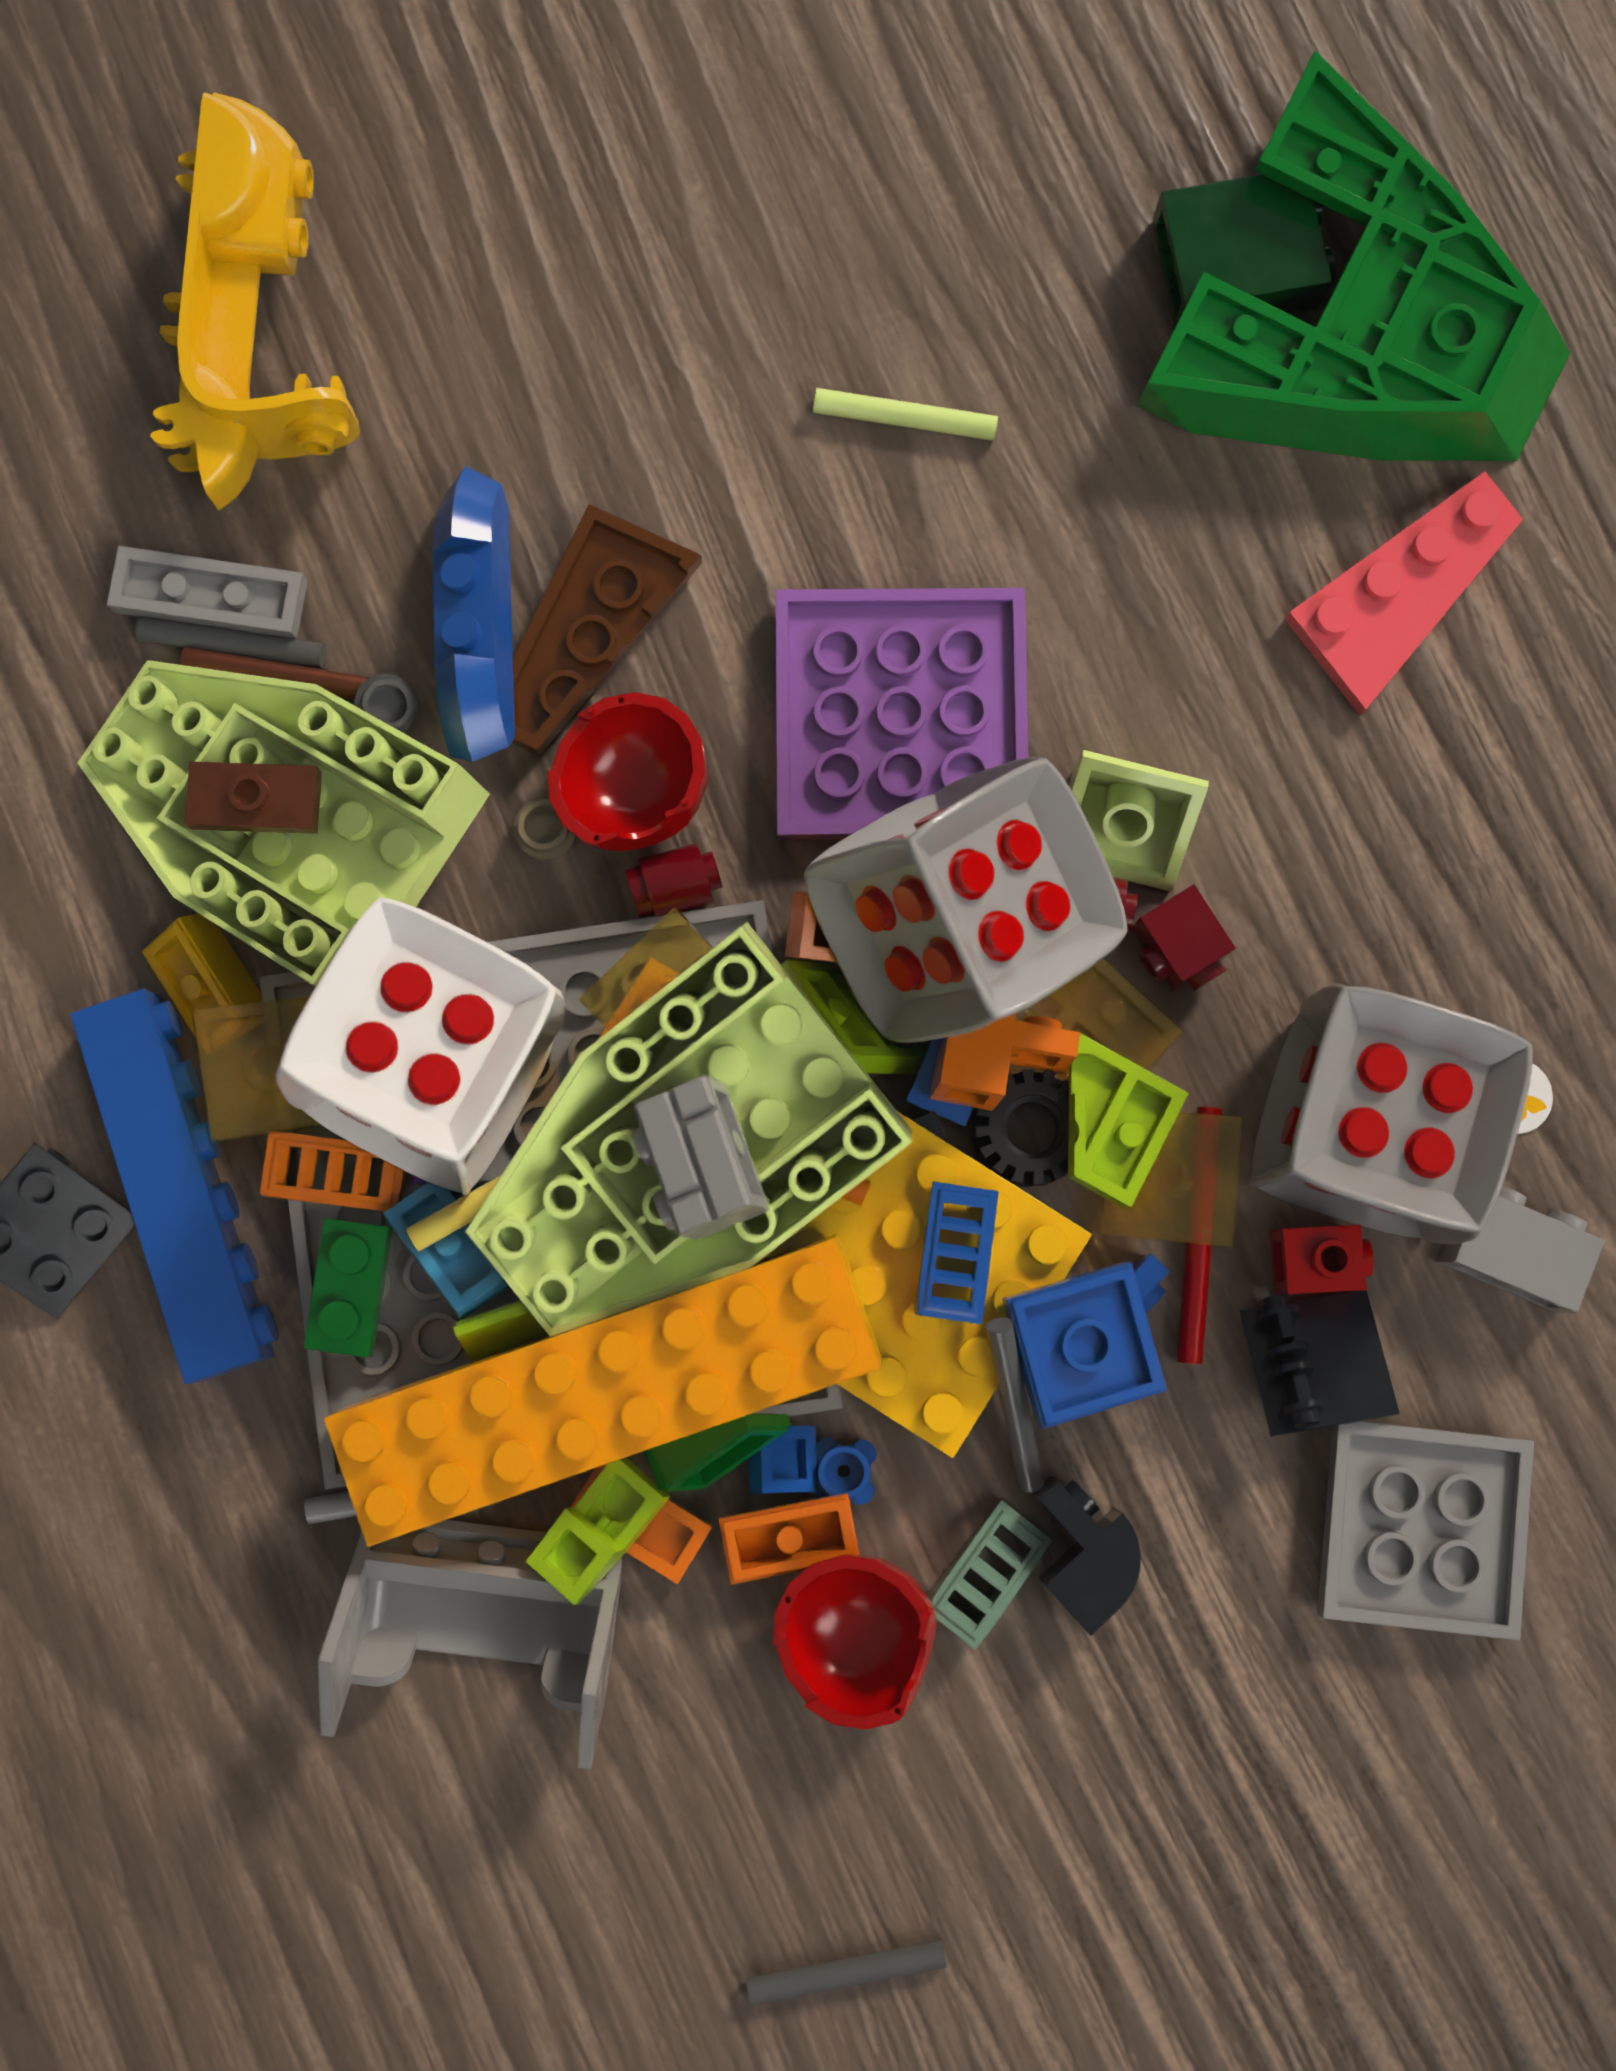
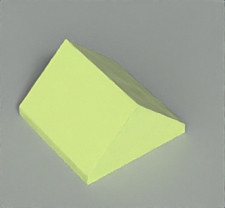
[1069,750,1209,892]

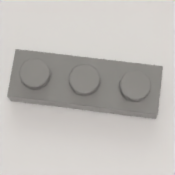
[107,546,308,639]

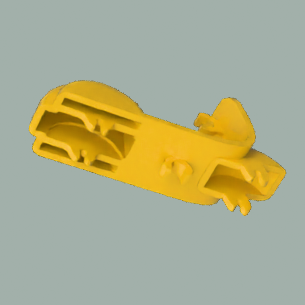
[150,92,360,511]

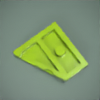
[782,959,925,1075]
[1068,1033,1189,1209]

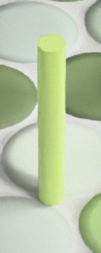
[813,388,998,441]

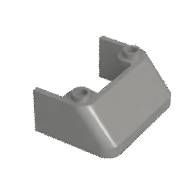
[318,1520,622,1769]

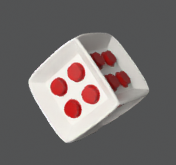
[275,897,565,1195]

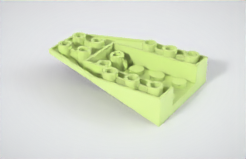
[78,660,490,987]
[465,922,912,1337]

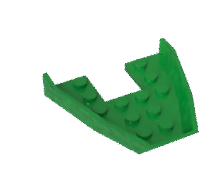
[1136,50,1571,461]

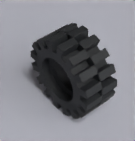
[972,1069,1069,1187]

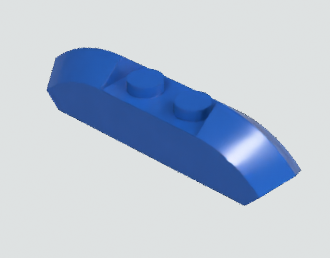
[433,466,515,762]

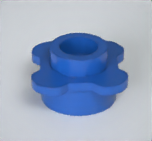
[812,1437,877,1505]

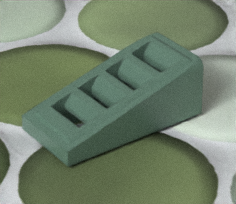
[927,1499,1053,1650]

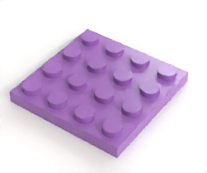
[775,588,1029,840]

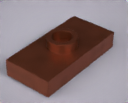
[184,762,322,834]

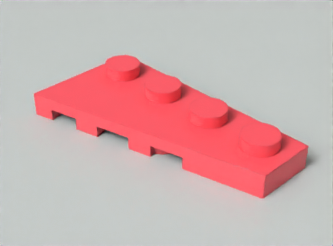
[1285,472,1523,716]

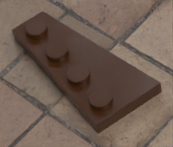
[512,504,702,756]

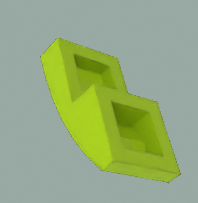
[525,1457,671,1605]

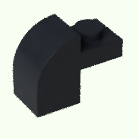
[1032,1476,1141,1636]

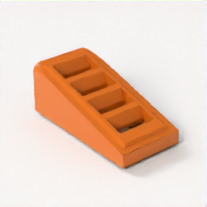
[260,1131,405,1212]

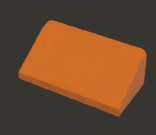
[719,1493,860,1585]

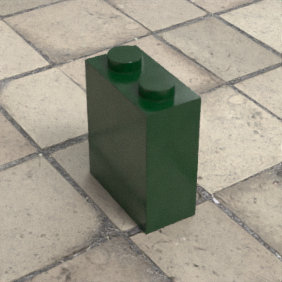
[1152,174,1336,328]

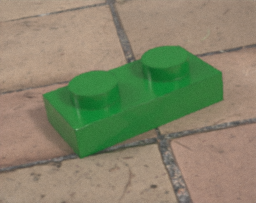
[303,1218,393,1358]

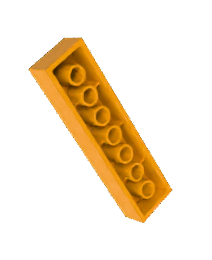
[323,1233,882,1547]

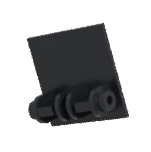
[0,1142,135,1319]
[1240,1289,1400,1437]

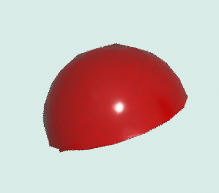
[547,692,708,851]
[772,1554,937,1730]

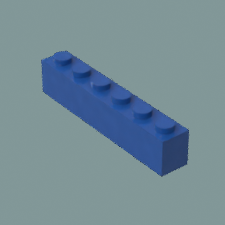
[70,988,278,1384]

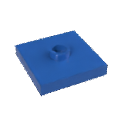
[1002,1262,1167,1429]

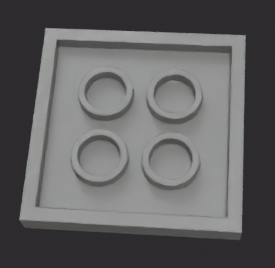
[1317,1421,1534,1641]

